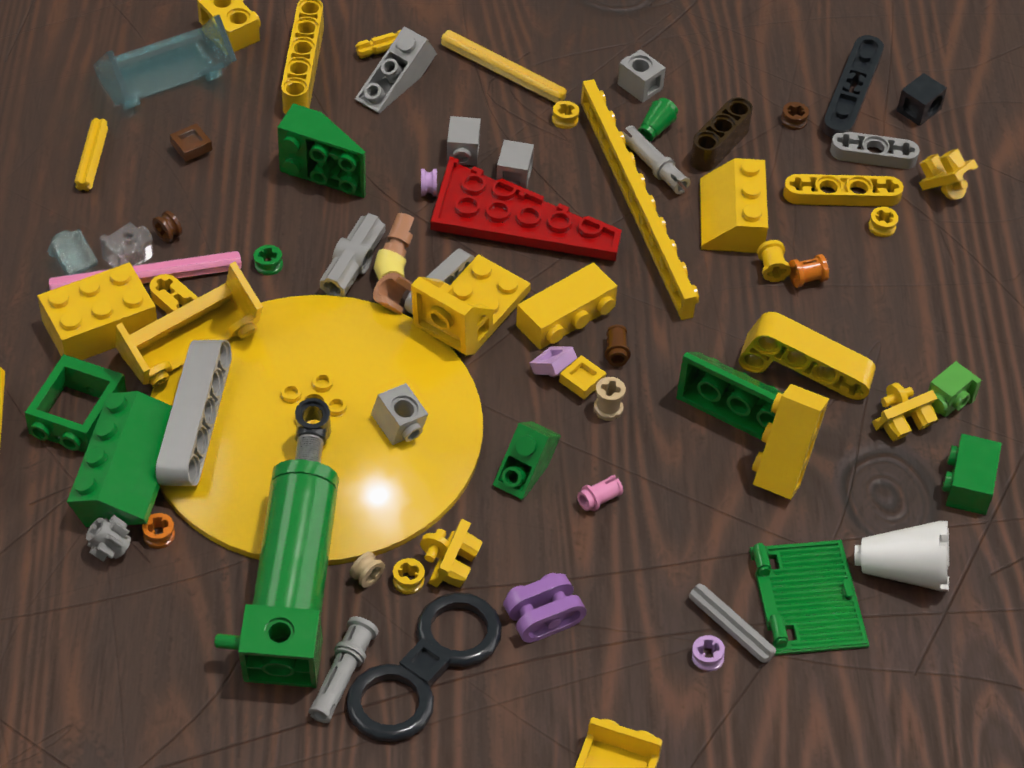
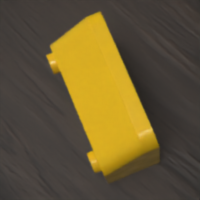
[116,261,263,387]

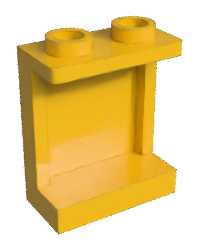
[575,717,663,768]

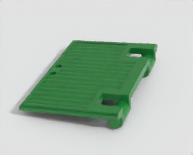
[750,540,870,656]

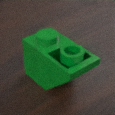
[493,421,561,499]

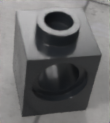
[897,73,947,126]

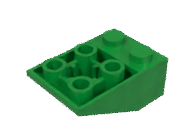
[277,103,366,198]

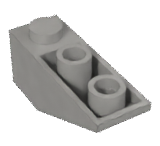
[355,26,437,114]

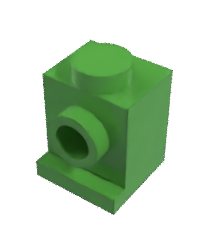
[928,361,982,417]

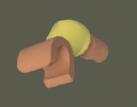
[373,213,414,315]

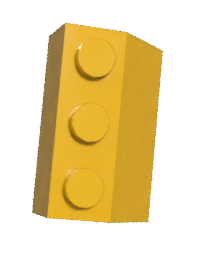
[700,158,768,253]

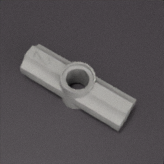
[320,213,385,297]

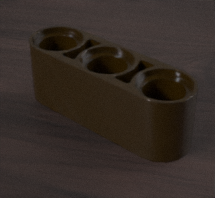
[690,97,753,171]

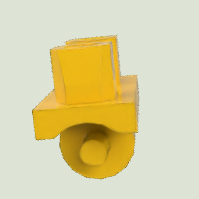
[918,148,978,200]
[872,382,938,442]
[420,519,483,588]

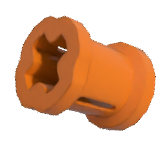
[789,254,829,288]

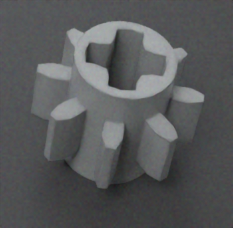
[86,515,131,561]

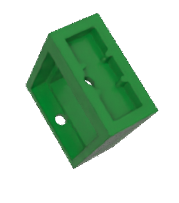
[25,354,127,453]

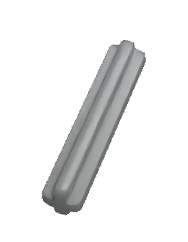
[689,583,776,663]

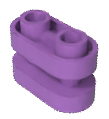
[503,573,587,643]

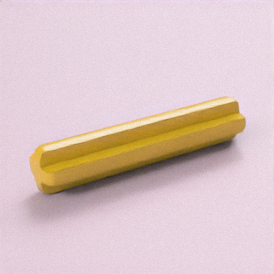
[75,118,108,191]

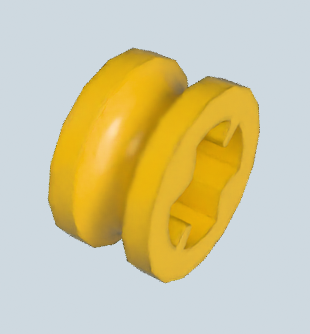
[552,101,579,129]
[868,207,898,237]
[393,558,425,595]

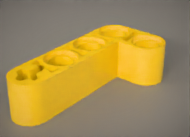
[739,312,876,400]

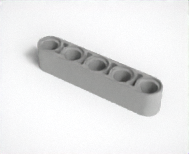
[156,340,232,486]

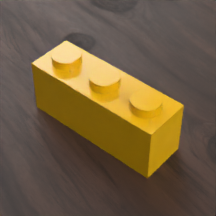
[516,262,618,350]
[752,384,829,500]

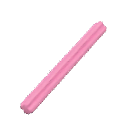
[49,251,242,290]

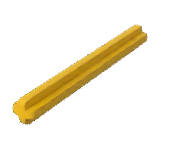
[441,30,567,103]

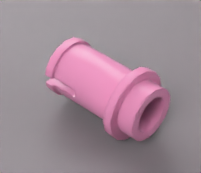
[577,475,623,511]

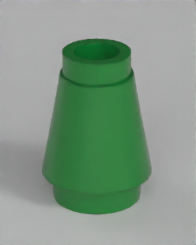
[638,97,678,141]

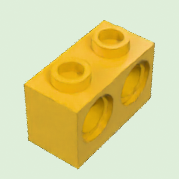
[197,0,261,54]

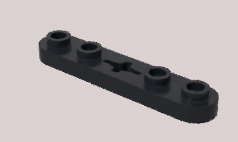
[823,35,884,138]

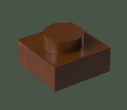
[170,123,212,162]

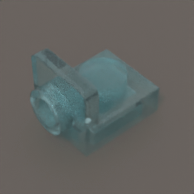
[47,229,98,275]

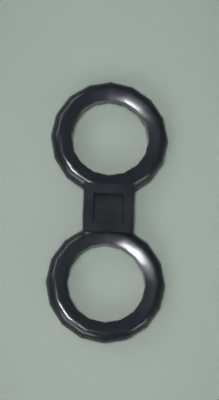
[346,592,502,742]

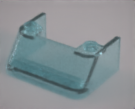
[93,15,237,110]

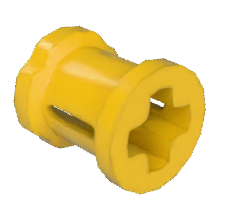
[757,240,791,282]

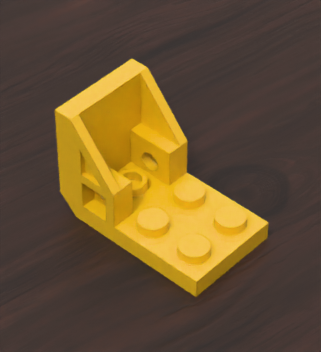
[411,254,531,355]

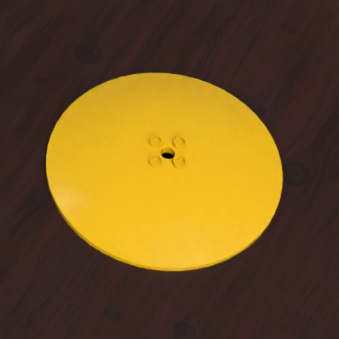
[150,295,483,565]

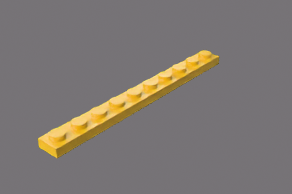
[581,79,699,320]

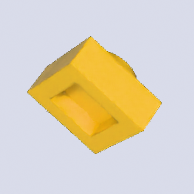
[559,355,606,399]

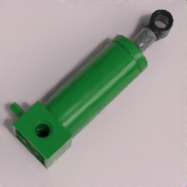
[214,398,339,688]

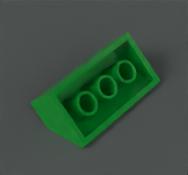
[676,352,783,440]
[67,391,172,527]

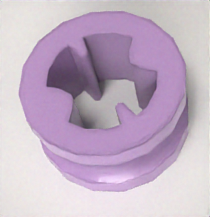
[421,169,437,196]
[692,635,725,671]

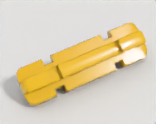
[355,30,401,59]

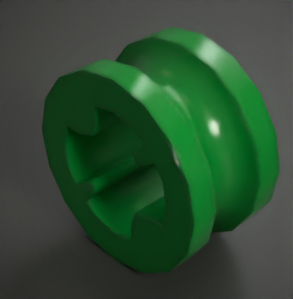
[253,245,283,275]

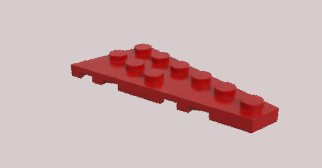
[430,156,622,261]

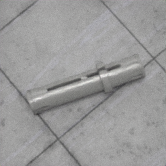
[622,125,690,194]

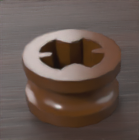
[781,102,809,130]
[152,210,182,243]

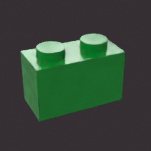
[942,434,1002,515]

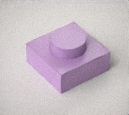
[529,346,577,377]

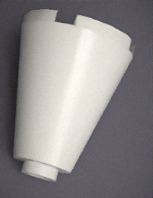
[854,521,949,591]

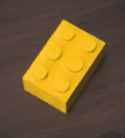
[37,262,157,360]

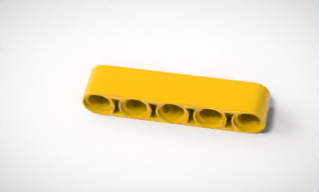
[281,0,324,114]

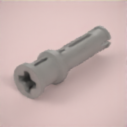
[308,616,379,723]

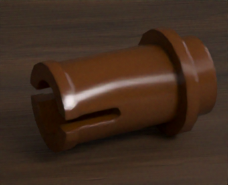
[605,324,631,367]

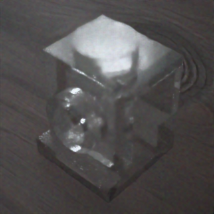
[100,222,153,268]

